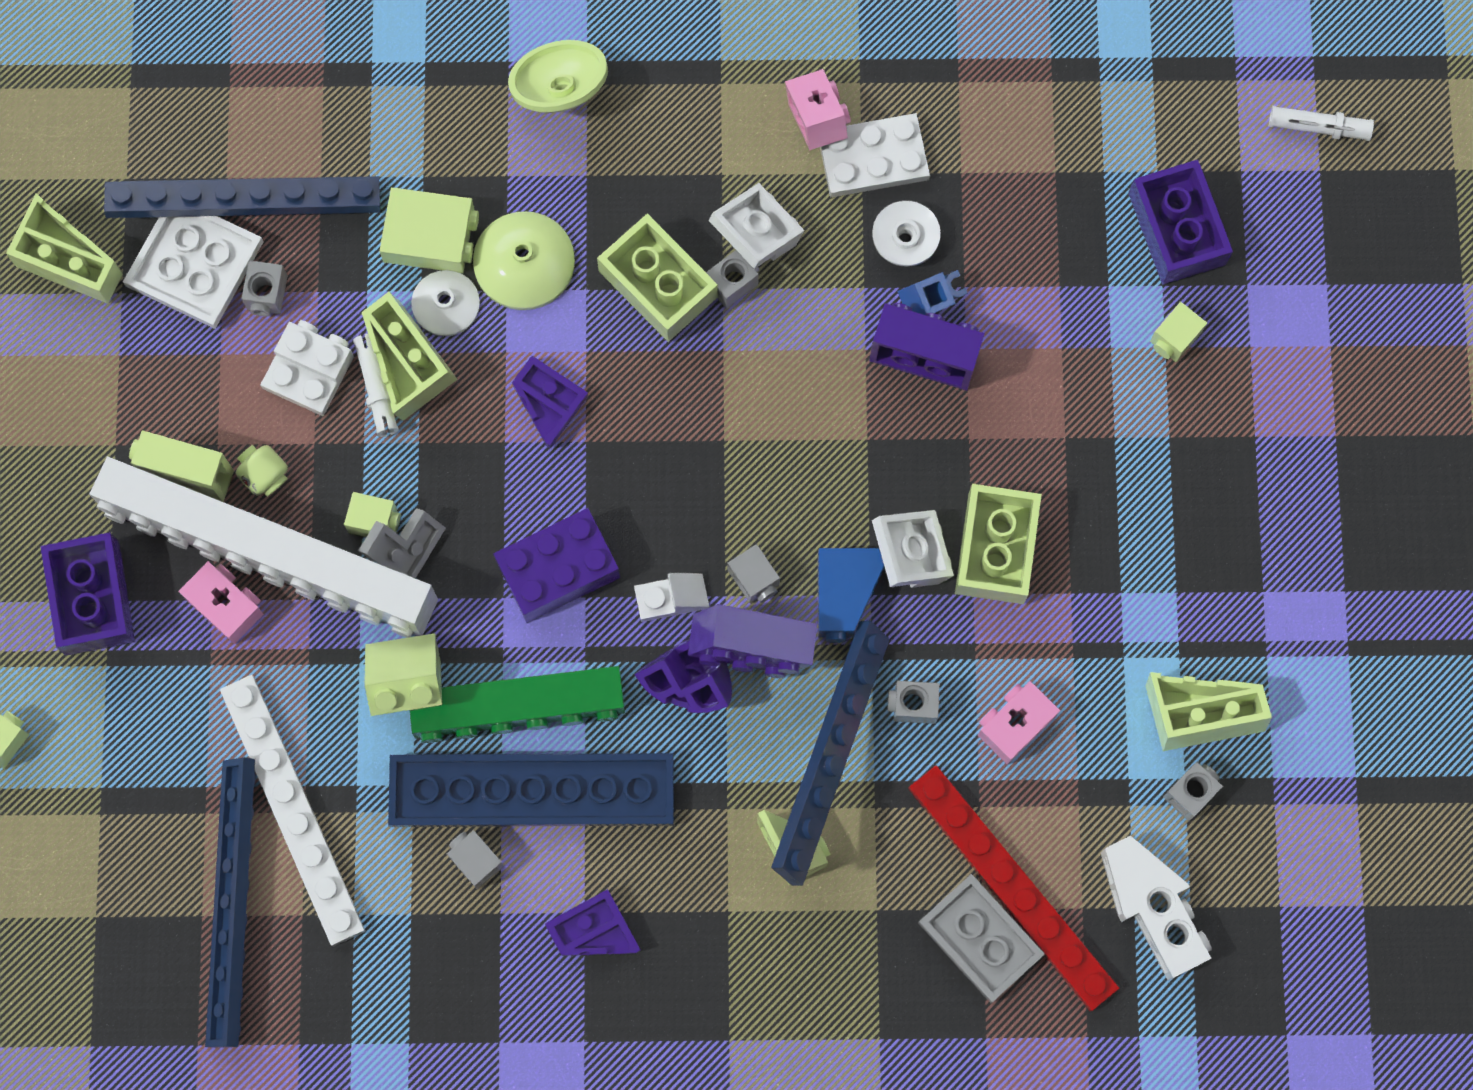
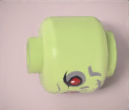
[236,445,288,497]

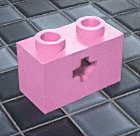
[785,69,851,150]
[178,561,264,645]
[978,681,1060,765]

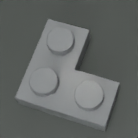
[358,508,446,579]

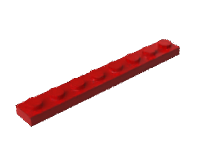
[908,765,1119,1012]

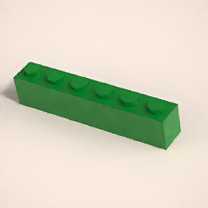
[409,666,625,743]

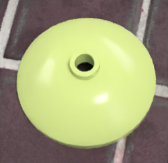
[508,40,608,113]
[473,211,575,310]

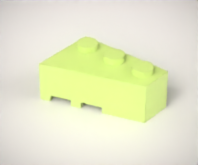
[6,194,123,304]
[362,292,458,421]
[1145,672,1272,751]

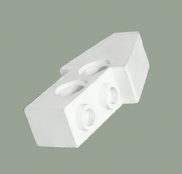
[1101,836,1212,980]

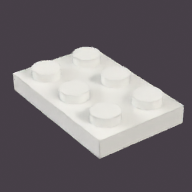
[820,113,930,198]

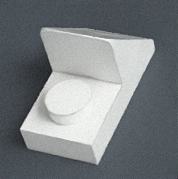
[634,573,709,622]

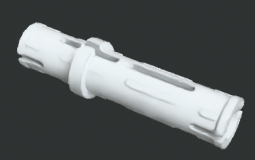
[1269,106,1374,141]
[353,334,399,437]

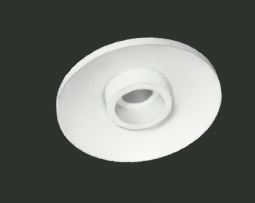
[872,201,940,266]
[412,270,480,336]

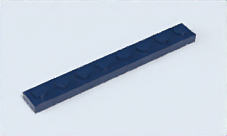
[104,176,380,218]
[771,620,890,886]
[205,757,256,1048]

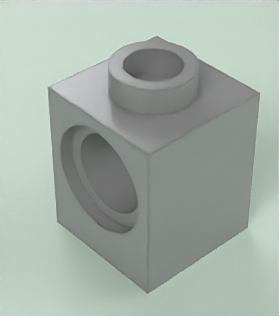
[706,250,759,309]
[241,260,288,317]
[727,544,780,604]
[888,681,940,724]
[1163,762,1223,821]
[447,830,504,890]

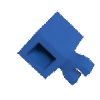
[897,270,968,315]

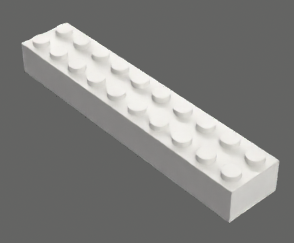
[89,456,438,638]

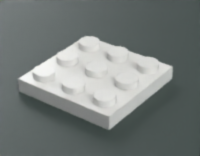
[123,216,264,329]

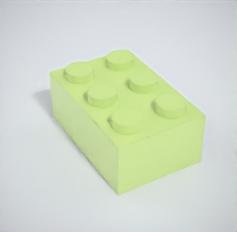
[597,213,718,342]
[955,484,1042,604]

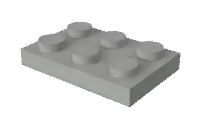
[918,874,1044,1003]

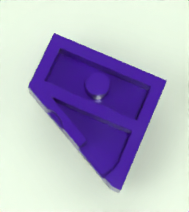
[512,356,588,449]
[545,889,641,956]

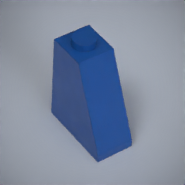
[818,548,885,643]

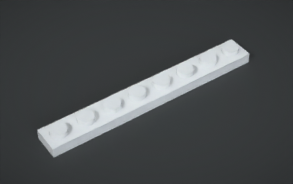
[220,675,366,947]

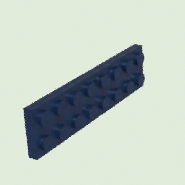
[388,753,674,827]

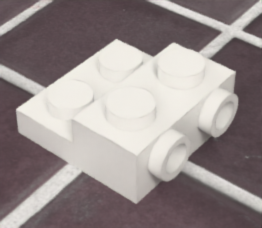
[709,183,804,269]
[260,320,354,416]
[872,510,954,588]

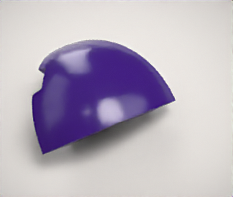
[634,638,732,713]

